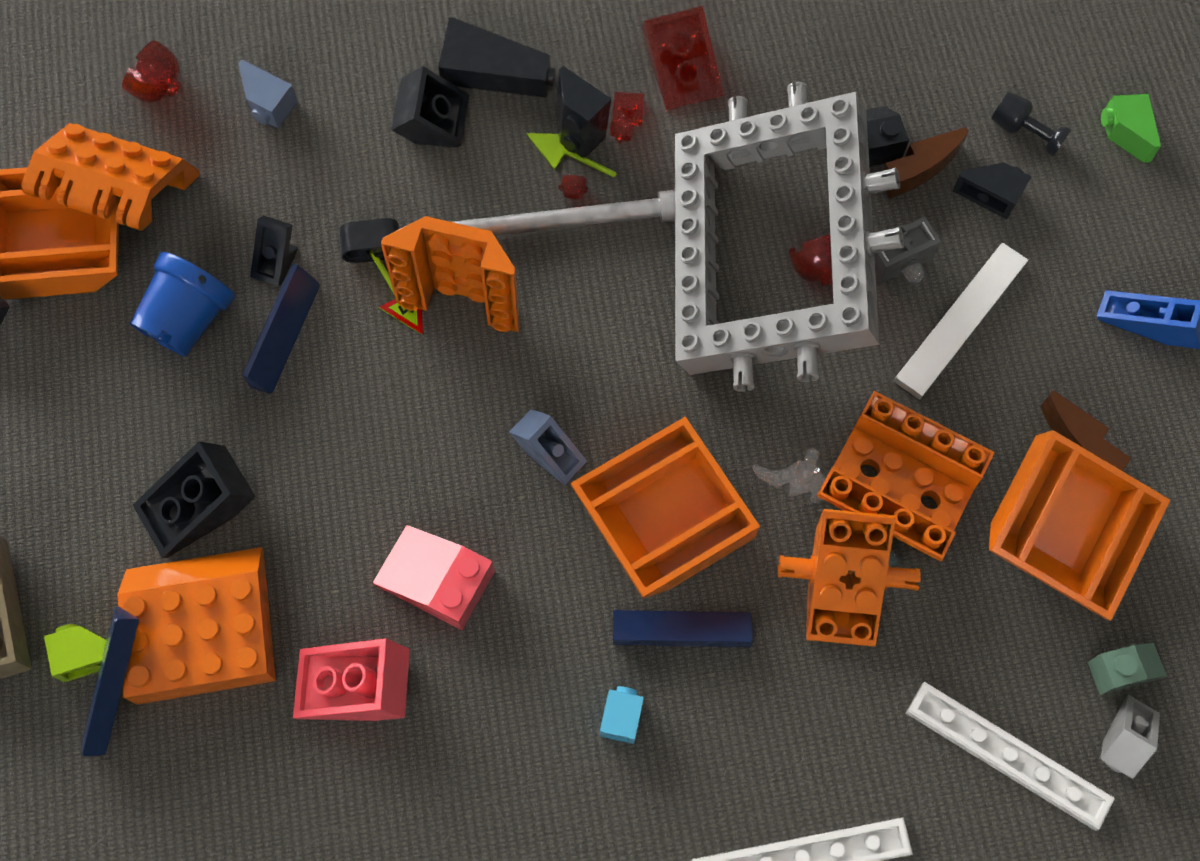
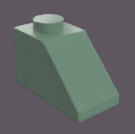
[1087,643,1167,695]

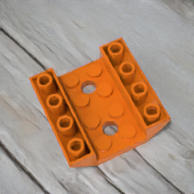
[381,216,520,332]
[817,391,995,562]

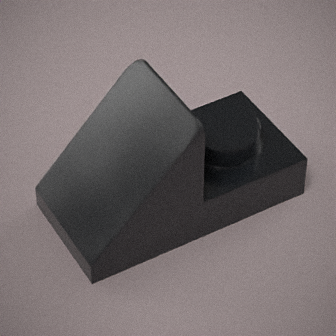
[250,215,298,287]

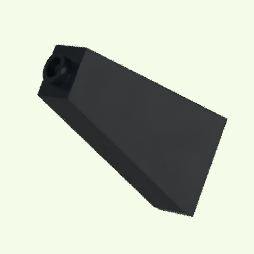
[438,17,556,98]

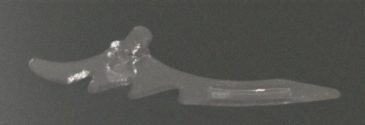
[752,448,844,511]

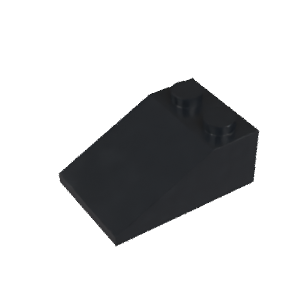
[133,442,256,558]

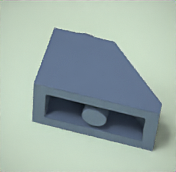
[238,60,298,129]
[509,409,587,485]

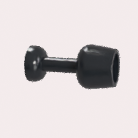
[991,92,1071,156]

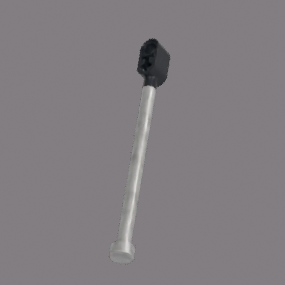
[339,190,675,263]

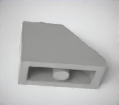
[1100,694,1160,779]

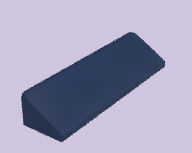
[242,263,320,394]
[81,607,139,757]
[613,610,753,647]

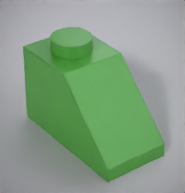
[1101,94,1161,163]

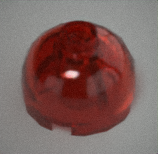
[121,40,181,103]
[788,234,833,286]

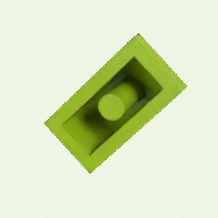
[44,624,107,682]

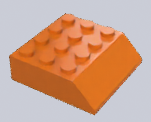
[0,167,120,300]
[571,416,760,599]
[989,430,1171,621]
[118,547,276,705]

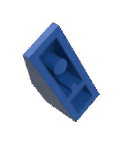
[1096,290,1200,349]

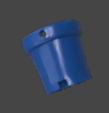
[129,251,236,357]

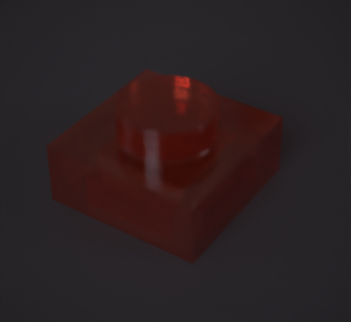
[612,92,644,126]

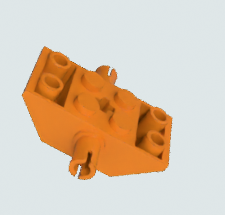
[778,509,921,647]

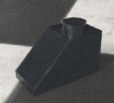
[952,162,1032,219]

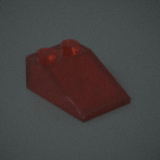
[641,6,724,111]

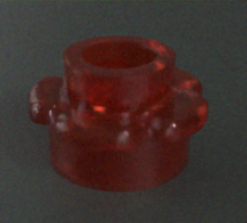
[610,113,634,144]
[558,175,588,199]

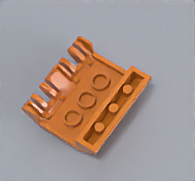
[21,123,200,231]

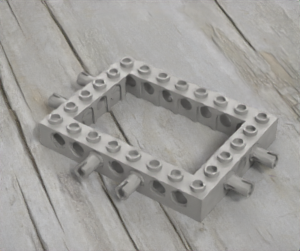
[675,81,904,392]

